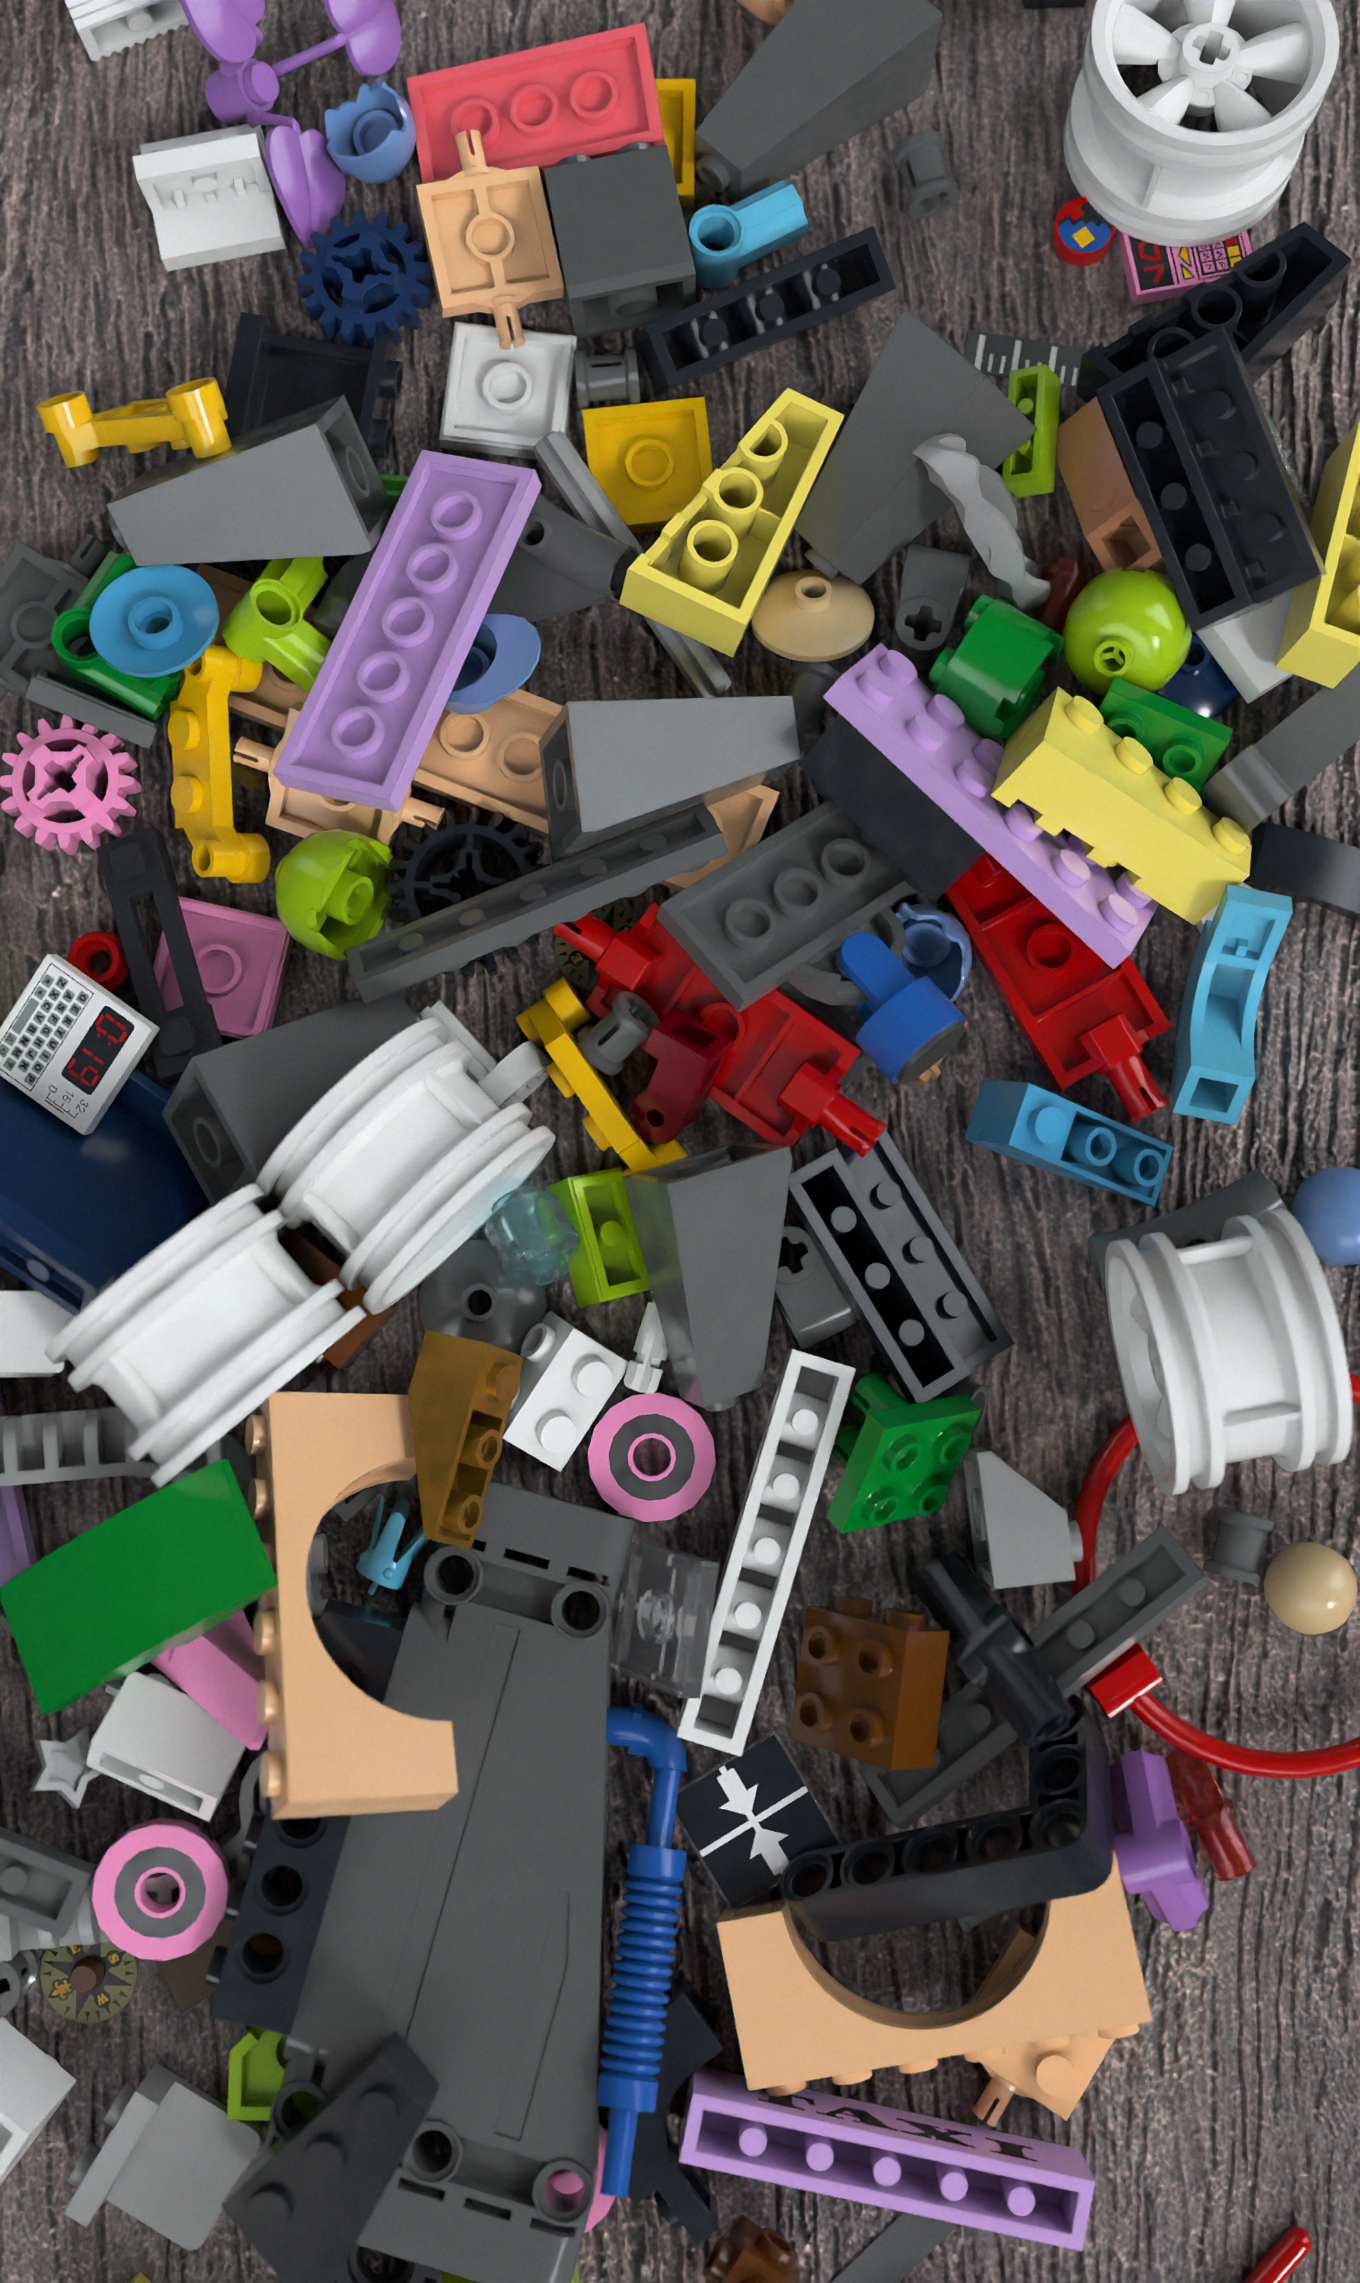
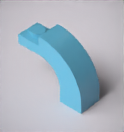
[1171,884,1293,1125]

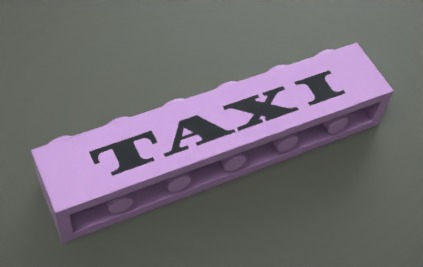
[679,2066,1095,2251]

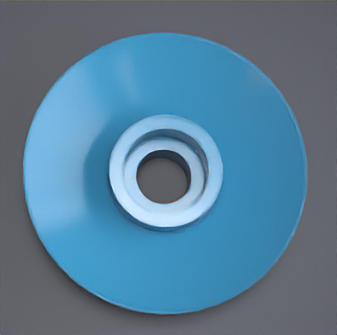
[89,564,219,678]

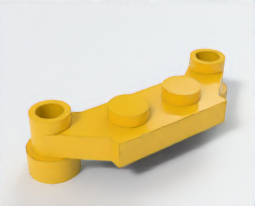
[36,377,232,467]
[168,640,271,884]
[515,976,688,1177]

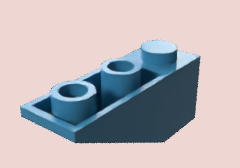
[964,1079,1174,1207]

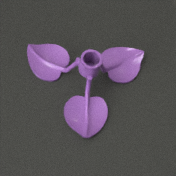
[179,0,401,249]

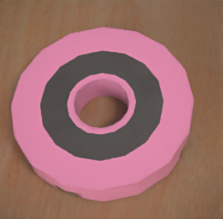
[588,1392,716,1522]
[92,1818,232,1961]

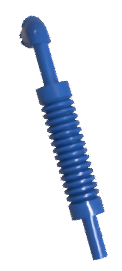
[596,1702,687,2197]

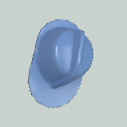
[444,614,541,715]

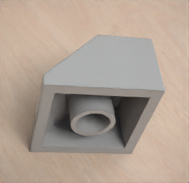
[961,1444,1083,1589]

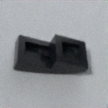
[1244,822,1360,922]

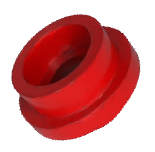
[67,931,130,992]

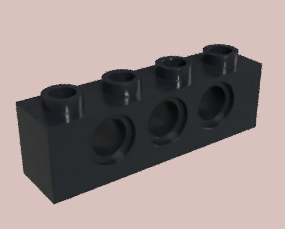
[633,226,896,396]

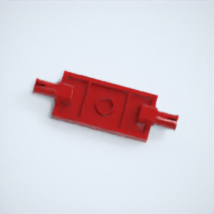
[942,852,1171,1123]
[553,901,887,1158]

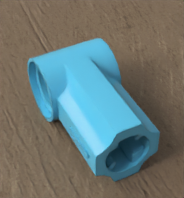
[688,180,808,289]

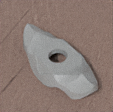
[912,433,1051,613]

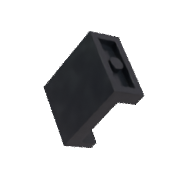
[224,312,403,469]

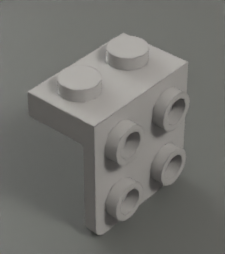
[63,2063,263,2251]

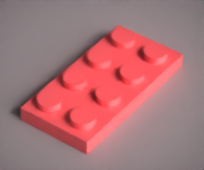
[406,22,666,184]

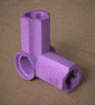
[1110,1750,1209,1931]

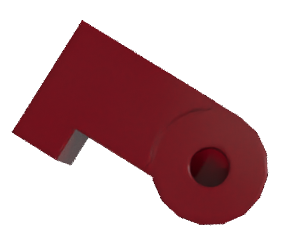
[630,1008,733,1144]

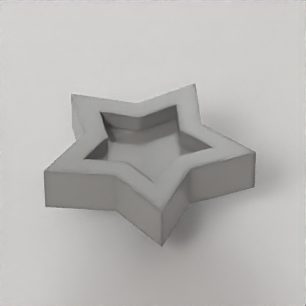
[30,1726,102,1809]

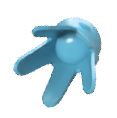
[356,1494,429,1595]

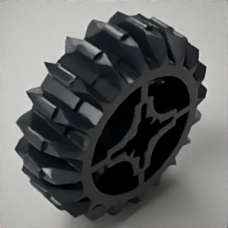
[385,806,551,979]

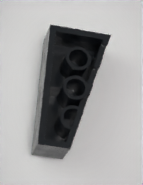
[1076,221,1352,403]

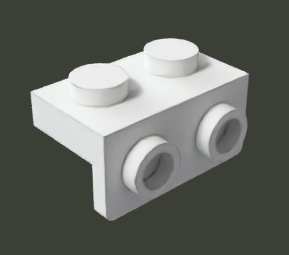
[502,1311,629,1472]

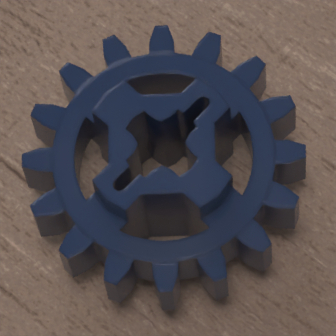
[297,210,434,349]

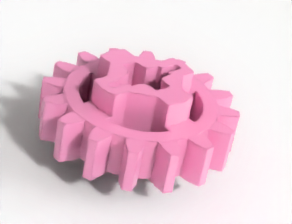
[0,714,141,855]

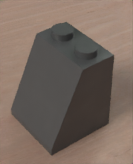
[544,142,696,340]

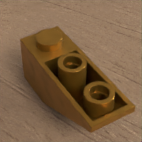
[408,1330,524,1550]

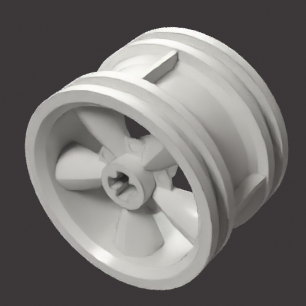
[1063,0,1339,247]
[256,1017,556,1315]
[44,1183,367,1488]
[1105,1208,1352,1496]

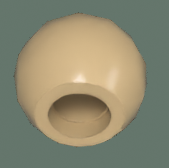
[1264,1542,1357,1634]

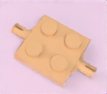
[416,130,564,350]
[233,701,446,851]
[971,1923,1115,2127]

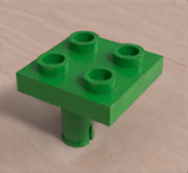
[1097,676,1233,794]
[826,1372,982,1534]

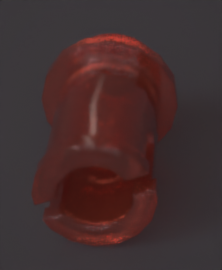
[1033,557,1089,635]

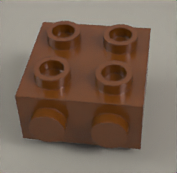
[790,1595,950,1771]

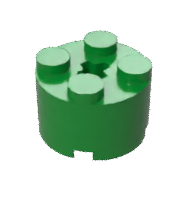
[928,594,1066,746]

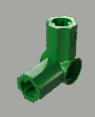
[51,550,184,721]

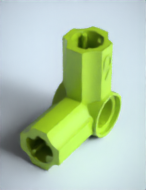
[222,557,332,694]

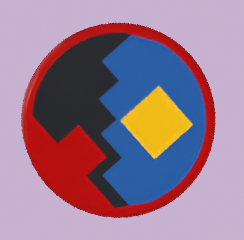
[1051,197,1116,266]

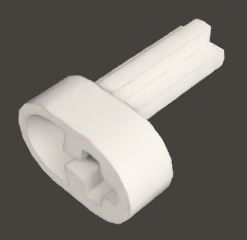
[419,1000,552,1110]

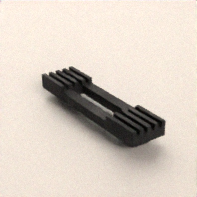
[96,826,223,1084]

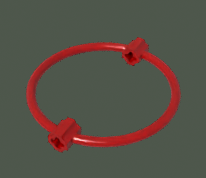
[1070,1373,1360,1779]

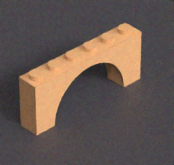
[245,1392,458,1819]
[717,1848,1153,2096]

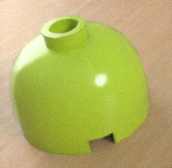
[1062,567,1192,696]
[275,828,394,961]

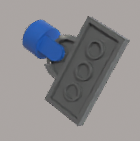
[656,800,966,1084]

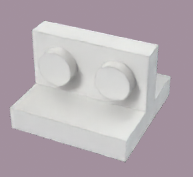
[132,124,286,272]

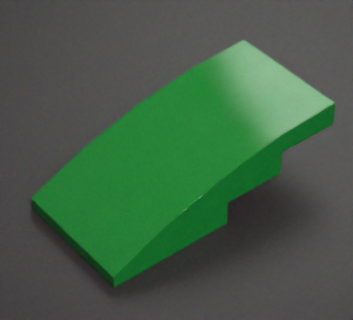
[0,1459,278,1715]

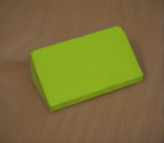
[548,1166,652,1308]

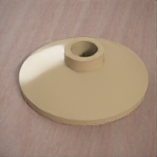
[750,570,875,662]

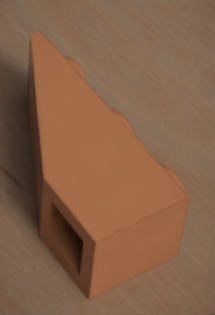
[1056,396,1168,576]

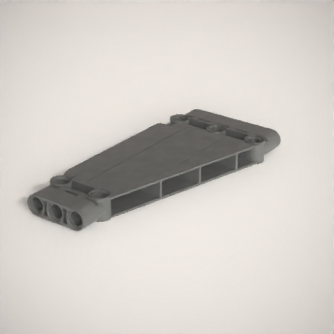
[261,1479,637,2283]

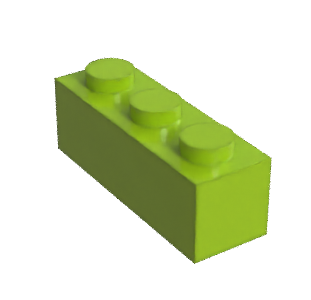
[1002,364,1061,498]

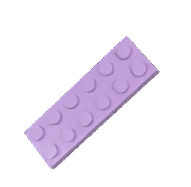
[273,450,542,813]
[823,643,1159,970]

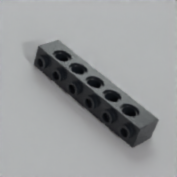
[204,1598,406,2036]

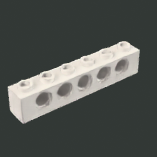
[677,1348,856,1757]

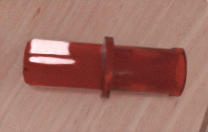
[1165,1748,1257,1881]

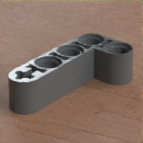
[1199,662,1360,834]

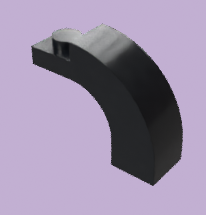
[608,1973,724,2245]

